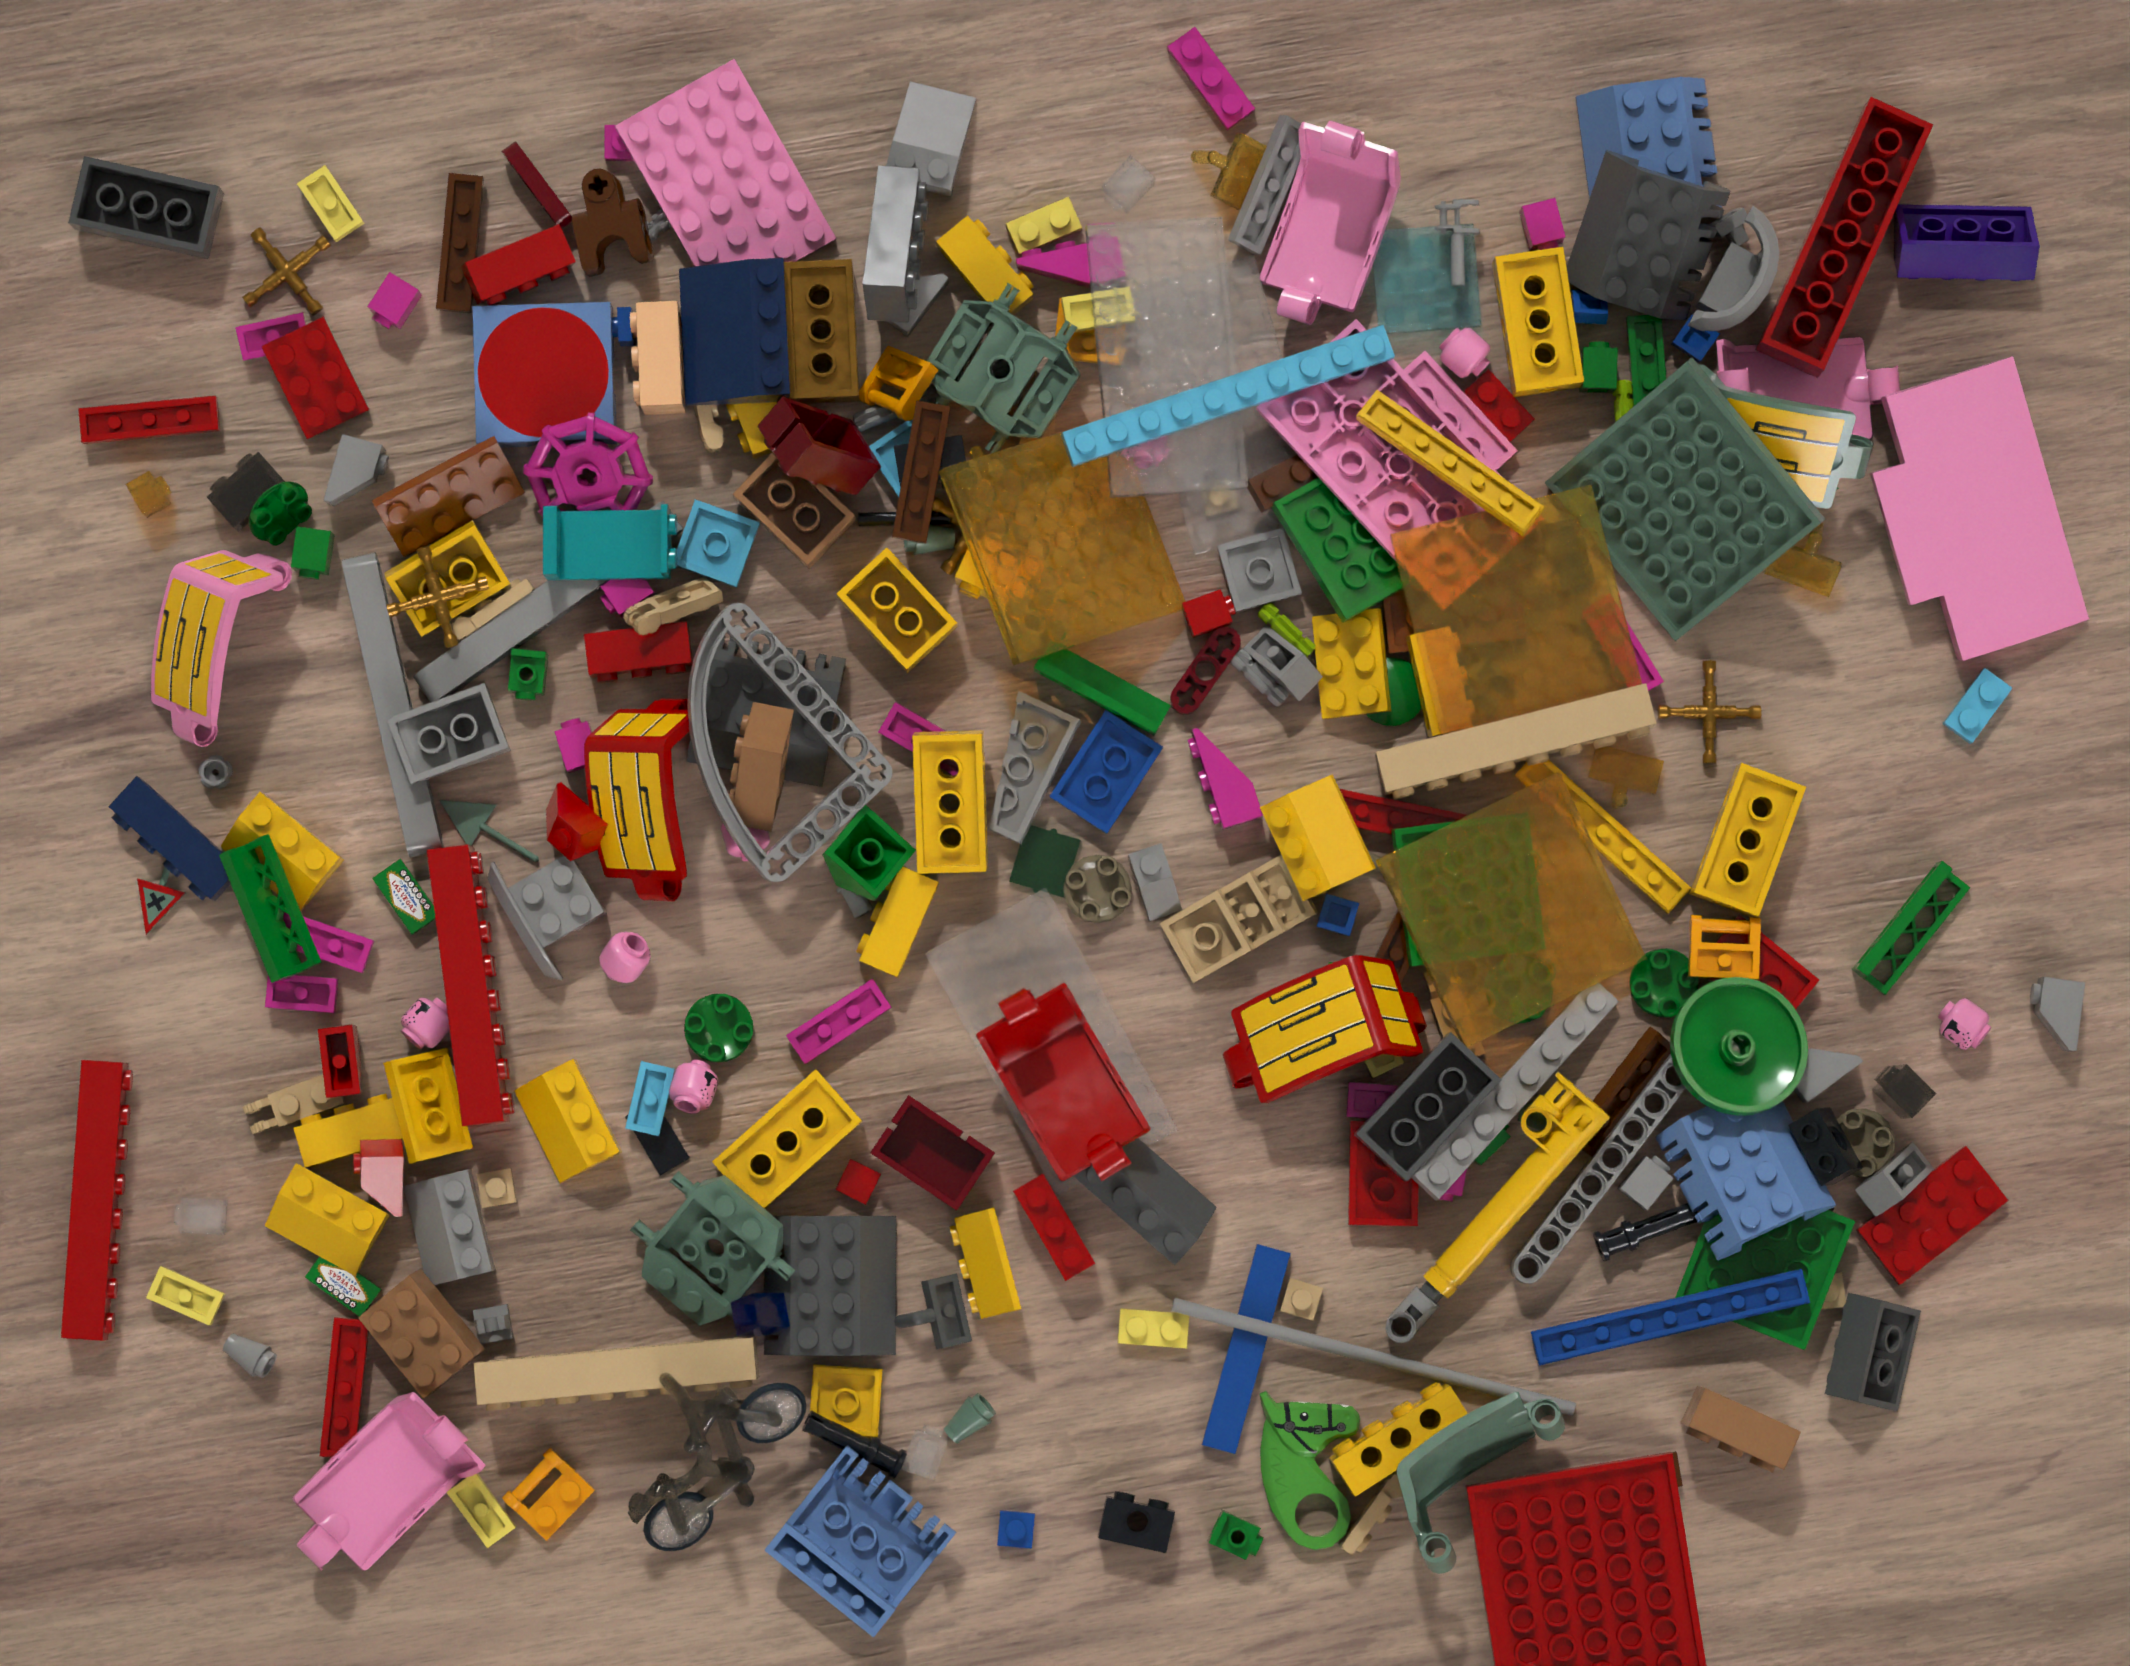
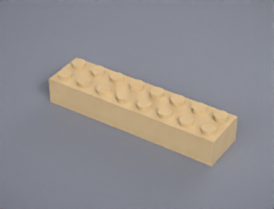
[1375,683,1657,800]
[473,1336,760,1411]

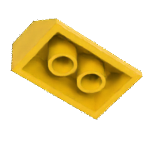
[384,520,510,637]
[1260,774,1376,901]
[220,792,344,911]
[514,1059,622,1183]
[265,1163,390,1276]
[949,1207,1021,1319]

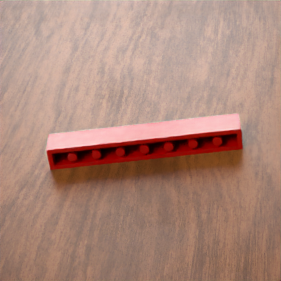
[61,1060,133,1341]

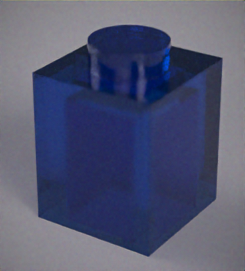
[730,1293,790,1336]

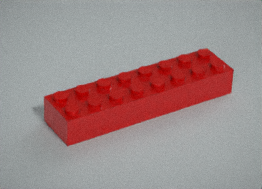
[1755,97,1934,378]
[427,844,515,1127]

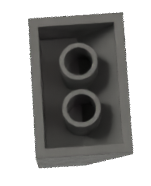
[1825,1293,1921,1412]

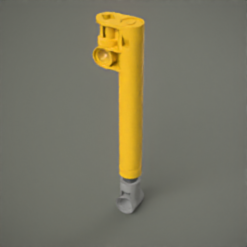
[1385,1071,1610,1343]

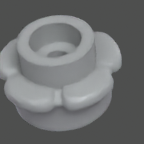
[198,755,233,789]

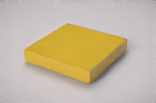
[808,1364,883,1438]

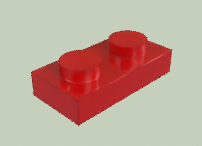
[1464,369,1535,442]

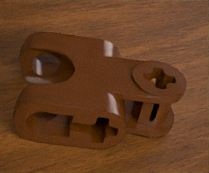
[572,168,654,277]

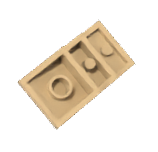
[1159,855,1319,983]

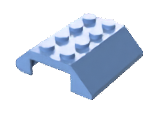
[1575,77,1722,218]
[1655,1101,1836,1260]
[764,1445,956,1638]

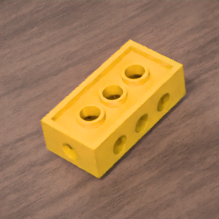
[1492,247,1584,397]
[912,730,988,874]
[1689,763,1806,917]
[712,1069,863,1209]
[1329,1382,1468,1497]

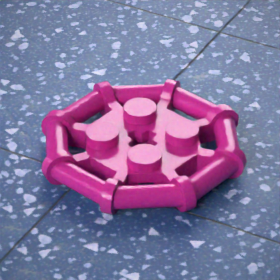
[523,412,653,517]

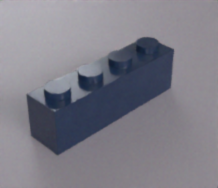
[108,776,231,901]

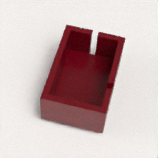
[757,397,881,495]
[870,1095,995,1211]

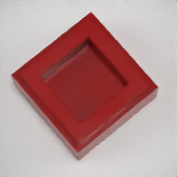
[835,1159,881,1205]

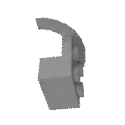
[1688,206,1779,331]
[487,855,607,981]

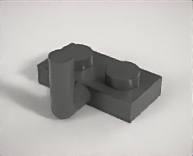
[894,1273,972,1350]

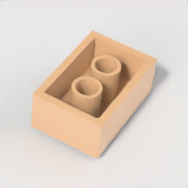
[630,301,686,415]

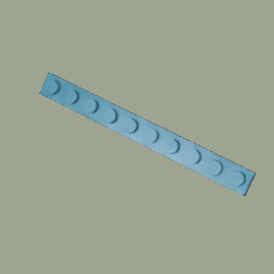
[1061,325,1395,467]

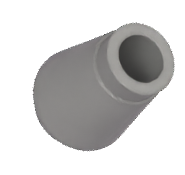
[223,1333,277,1378]

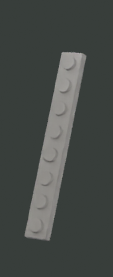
[1411,978,1619,1201]

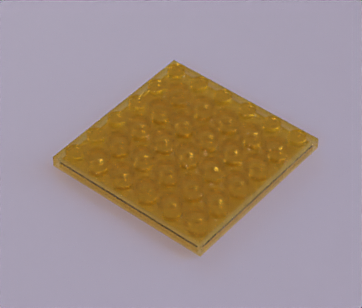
[939,432,1186,666]
[1389,485,1642,735]
[1375,772,1647,1047]

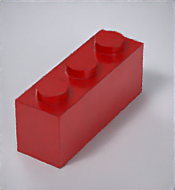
[461,224,576,306]
[584,621,693,683]
[1013,1174,1096,1281]

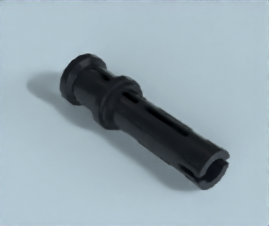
[1593,1203,1698,1261]
[802,1410,907,1479]

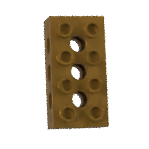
[784,259,860,404]

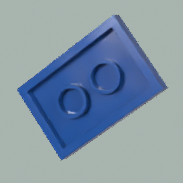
[1049,710,1163,834]

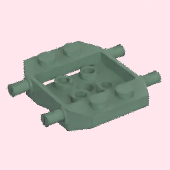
[927,283,1081,456]
[630,1171,795,1329]

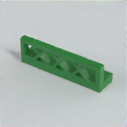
[1034,640,1171,736]
[219,834,321,983]
[1852,861,1970,995]

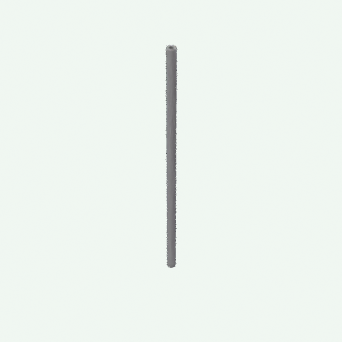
[1171,1298,1576,1416]

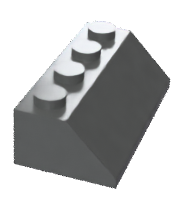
[1074,1138,1217,1265]

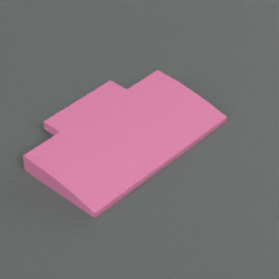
[1256,319,1543,612]
[1870,356,2089,661]

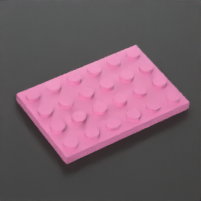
[615,59,837,267]

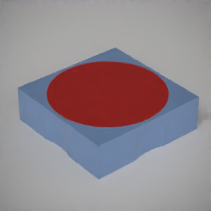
[472,302,617,448]

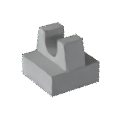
[1709,208,1750,246]
[473,1304,514,1344]

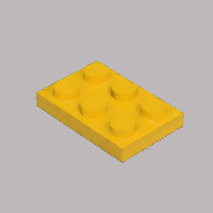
[1312,608,1391,719]
[383,1048,473,1164]

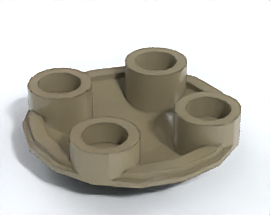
[1063,854,1132,923]
[1837,1108,1895,1177]

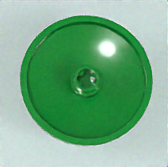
[1670,977,1808,1116]

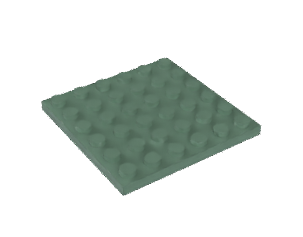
[1545,358,1825,641]

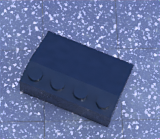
[679,258,790,406]

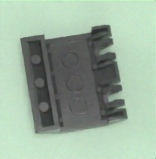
[1567,150,1731,320]
[687,636,846,787]
[764,1216,896,1356]

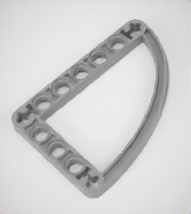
[687,603,892,882]

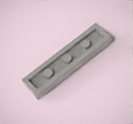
[1228,115,1301,255]

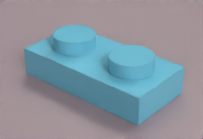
[1943,668,2012,744]
[625,1061,675,1136]

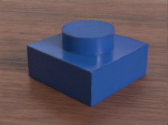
[1571,290,1608,325]
[612,307,635,347]
[1671,314,1720,363]
[1316,893,1359,937]
[997,1510,1035,1549]

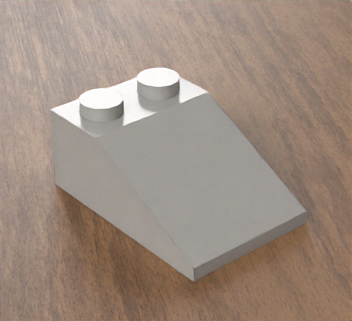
[886,81,976,197]
[387,683,511,784]

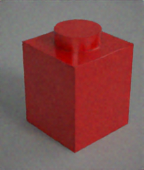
[1181,589,1236,638]

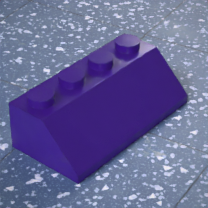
[1894,204,2040,281]

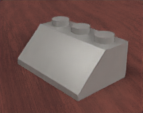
[403,1169,496,1285]

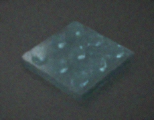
[1373,224,1481,334]

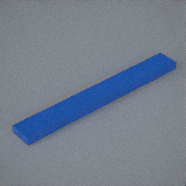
[1531,1269,1810,1365]

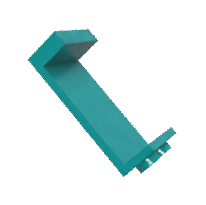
[543,504,677,581]

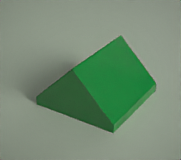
[822,805,916,901]

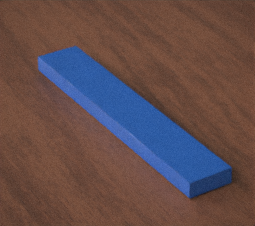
[1202,1244,1291,1454]

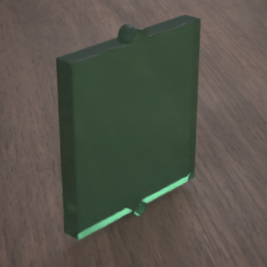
[1009,825,1081,898]

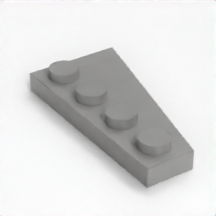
[989,691,1081,845]

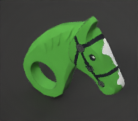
[1259,1391,1360,1550]

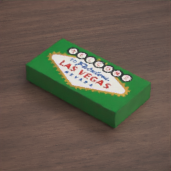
[372,859,435,935]
[305,1257,382,1316]

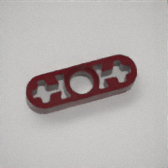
[501,141,572,229]
[1170,627,1241,715]

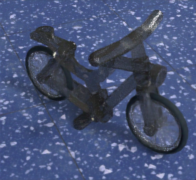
[628,1372,807,1551]

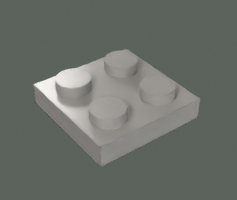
[1217,527,1302,613]

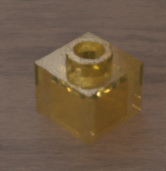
[125,471,172,518]

